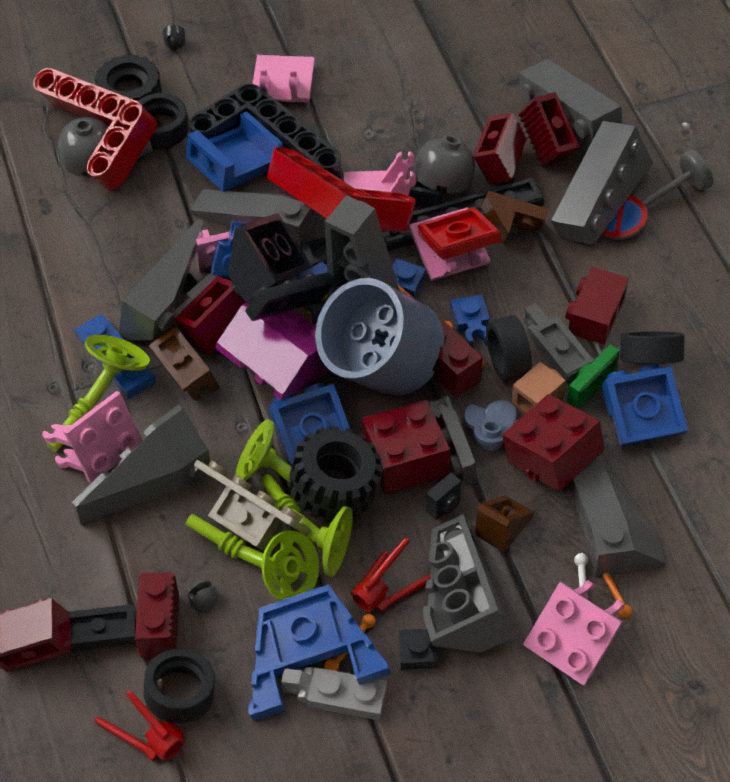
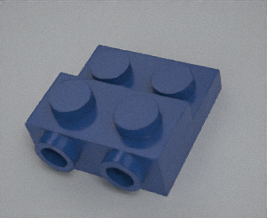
[601,364,688,447]
[268,383,350,467]

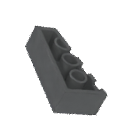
[519,59,622,158]
[551,121,653,245]
[325,195,399,297]

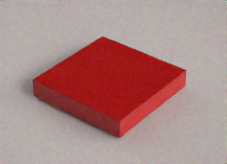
[417,207,502,260]

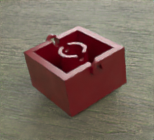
[502,394,605,492]
[362,400,451,494]

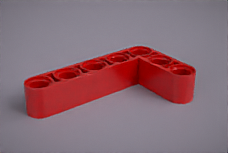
[33,68,156,190]
[267,147,416,232]

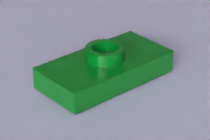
[567,344,620,410]

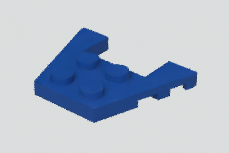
[248,584,392,721]

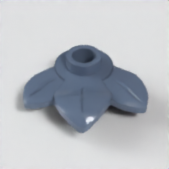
[464,400,518,451]

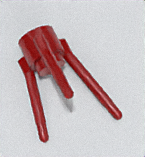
[350,538,430,613]
[94,691,185,761]

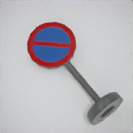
[601,149,714,240]

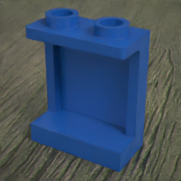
[186,112,283,192]

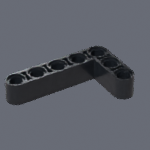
[189,83,342,179]

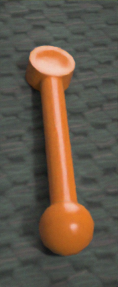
[602,573,633,619]
[324,614,376,672]

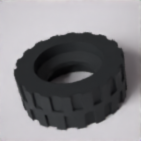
[95,54,162,101]

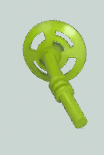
[46,334,150,452]
[235,419,341,531]
[260,474,353,577]
[186,514,319,601]

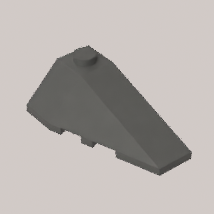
[189,189,322,248]
[119,218,204,341]
[72,405,210,526]
[570,454,666,577]
[423,514,514,653]

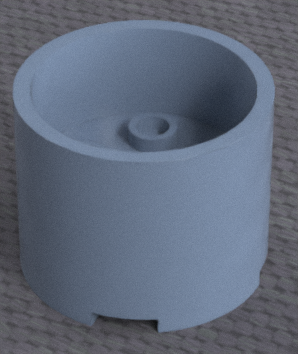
[315,278,444,396]

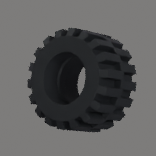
[289,426,382,522]

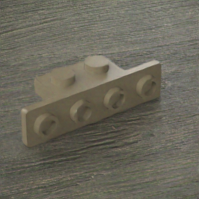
[194,460,310,551]

